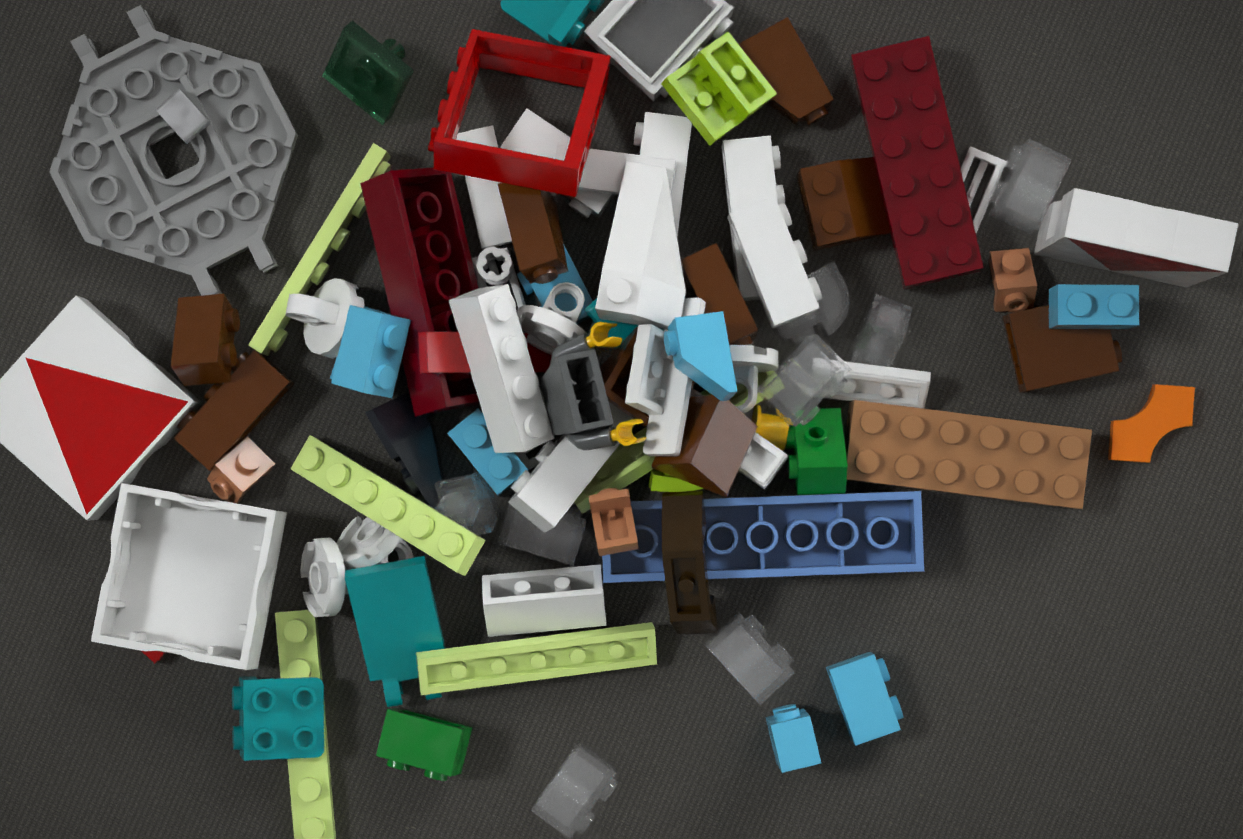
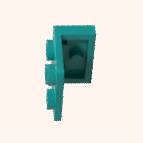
[501,0,605,47]
[232,676,324,761]

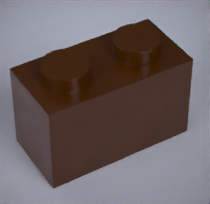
[171,294,240,386]

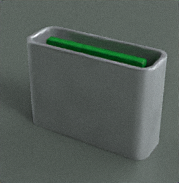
[156,89,210,144]

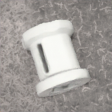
[476,246,514,285]

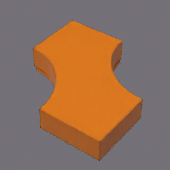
[1108,384,1195,463]

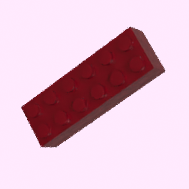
[851,36,984,289]
[360,167,480,416]

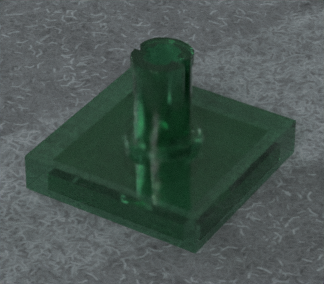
[322,20,414,125]

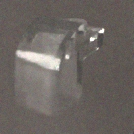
[776,261,850,345]
[434,473,500,535]

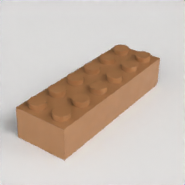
[845,400,1092,509]

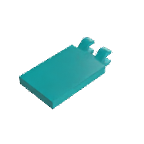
[345,556,446,707]

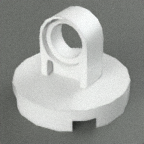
[285,278,365,359]
[517,282,587,355]
[729,345,778,413]
[337,516,413,570]
[300,538,349,617]

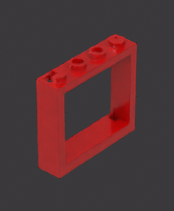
[428,29,611,197]

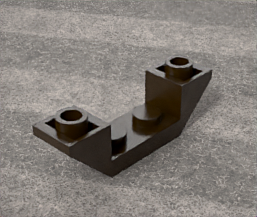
[662,491,718,634]

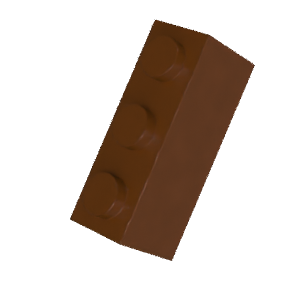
[174,350,295,471]

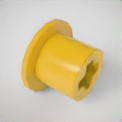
[751,404,789,451]

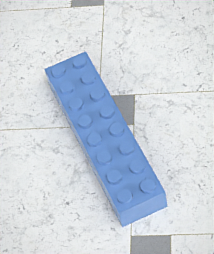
[602,491,924,583]

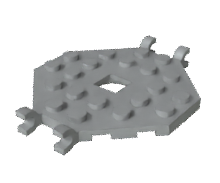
[49,5,298,296]

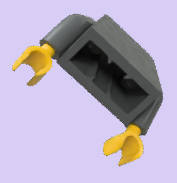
[541,322,646,450]

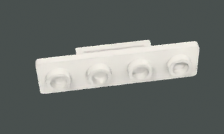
[625,298,706,456]

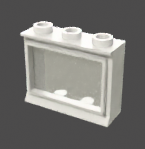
[584,0,734,102]

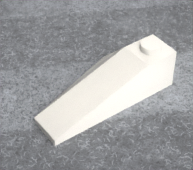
[595,161,686,329]

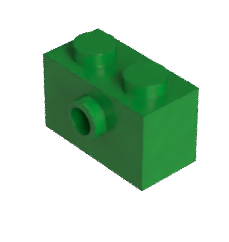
[785,408,848,495]
[376,707,472,781]

